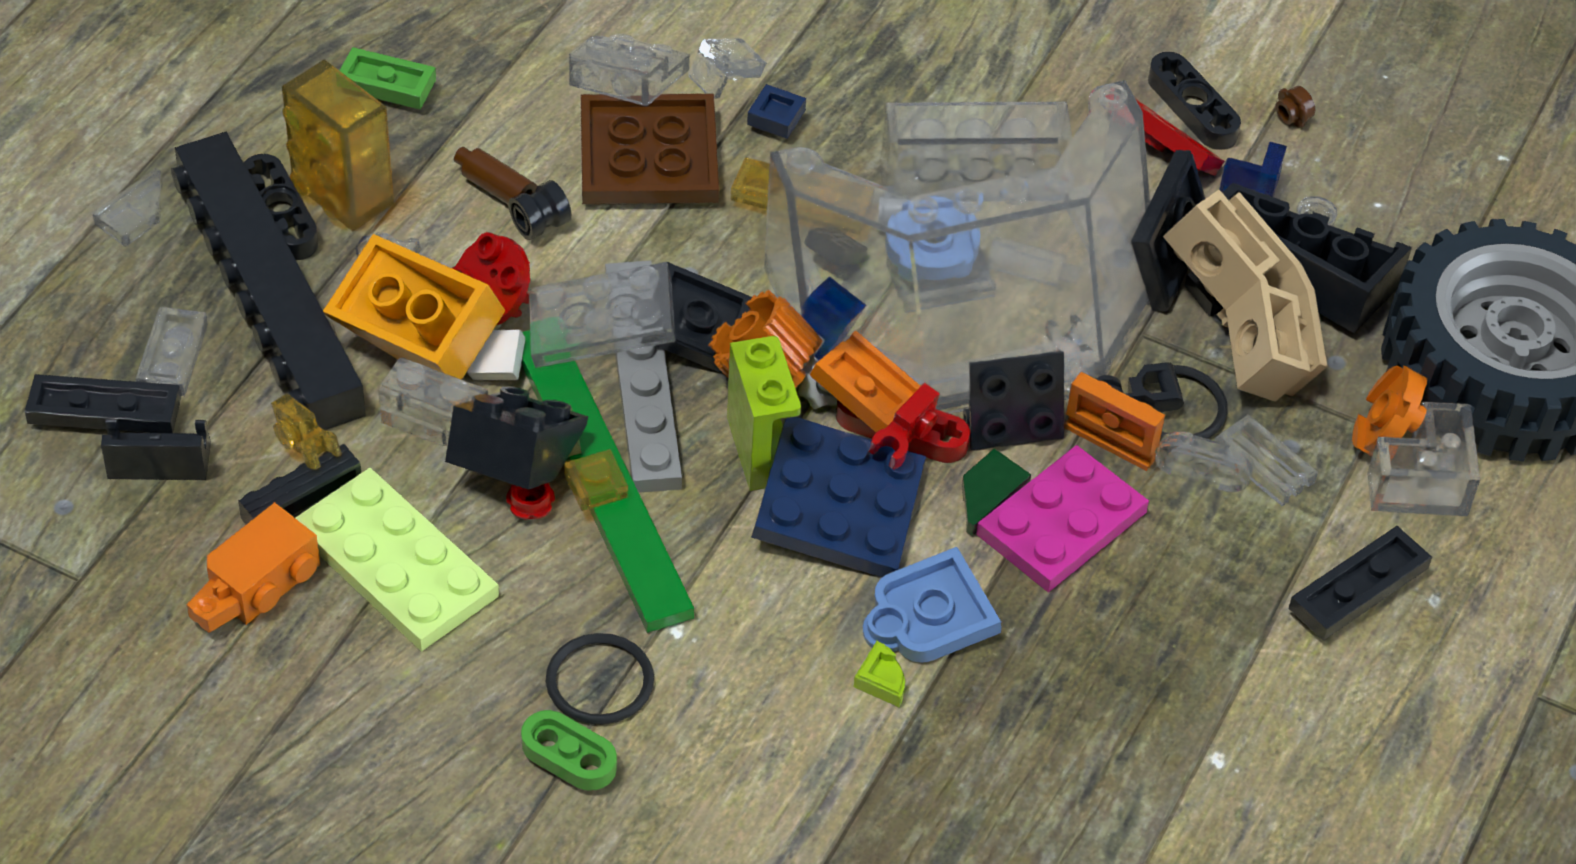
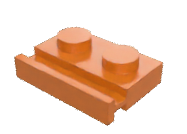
[810,331,920,432]
[1064,372,1165,471]

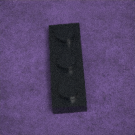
[25,374,181,433]
[1288,526,1432,641]

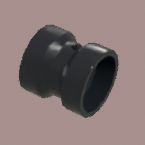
[508,180,572,240]

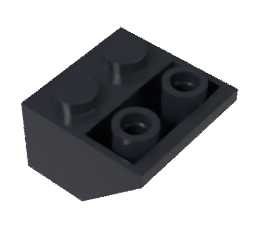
[445,387,588,490]

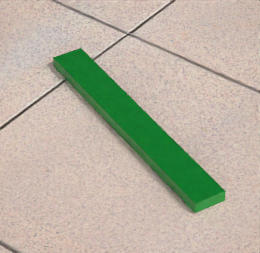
[521,322,694,633]

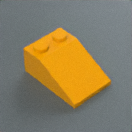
[323,234,505,389]

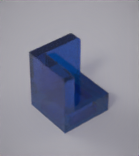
[1219,142,1287,197]
[801,276,867,360]

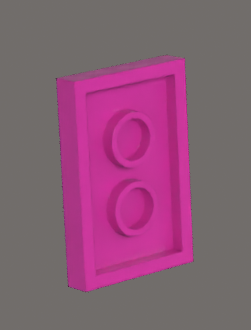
[976,445,1149,593]

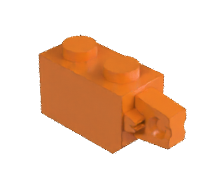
[187,502,320,633]

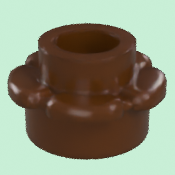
[1275,86,1316,128]

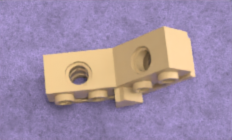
[1163,190,1328,402]

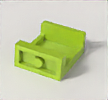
[727,336,801,491]

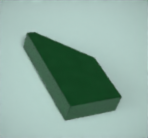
[962,448,1031,536]

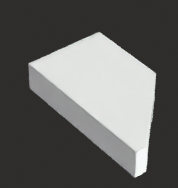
[467,330,526,380]

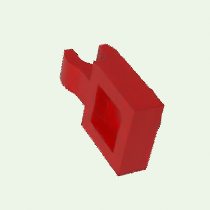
[869,382,940,470]

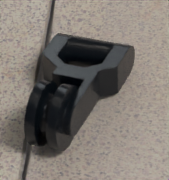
[1095,362,1184,412]

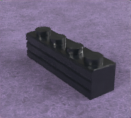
[238,444,361,524]

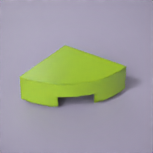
[853,641,905,707]

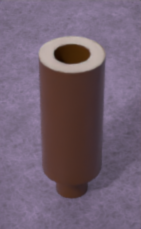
[454,147,537,205]

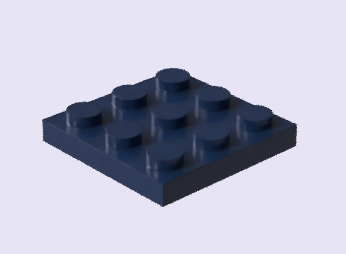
[751,416,926,577]

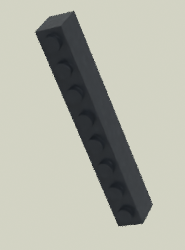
[171,131,366,435]

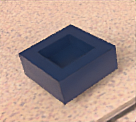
[747,84,806,139]

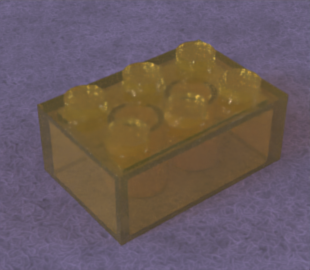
[282,59,394,231]

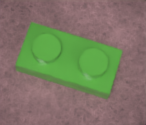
[336,47,436,110]

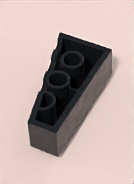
[1219,183,1412,333]

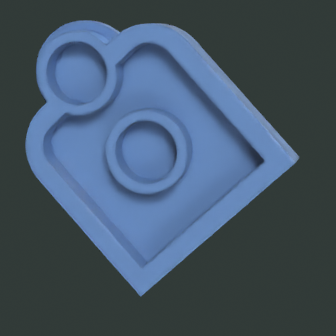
[863,547,1001,663]

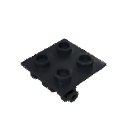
[963,351,1064,451]

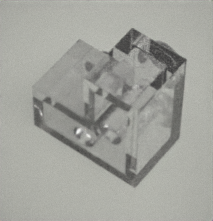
[1367,402,1480,516]

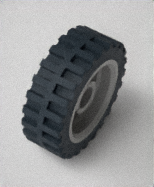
[1381,219,1576,461]

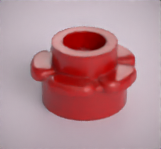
[506,483,555,520]

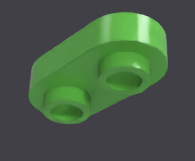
[521,710,617,791]

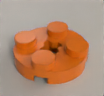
[1352,365,1427,462]

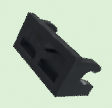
[101,419,211,480]

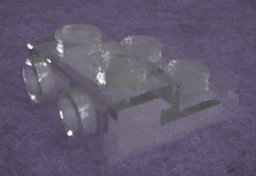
[569,34,690,106]

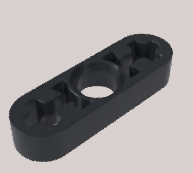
[1148,52,1241,150]
[244,154,318,260]

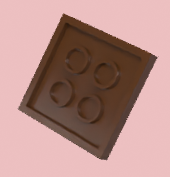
[581,93,719,204]

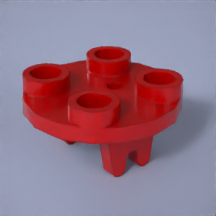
[452,232,534,325]

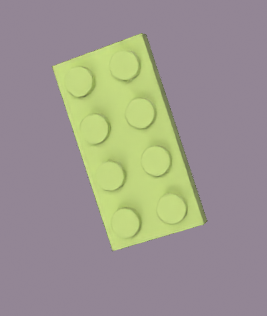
[295,468,499,652]

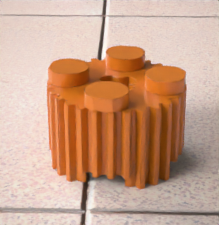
[709,290,822,388]

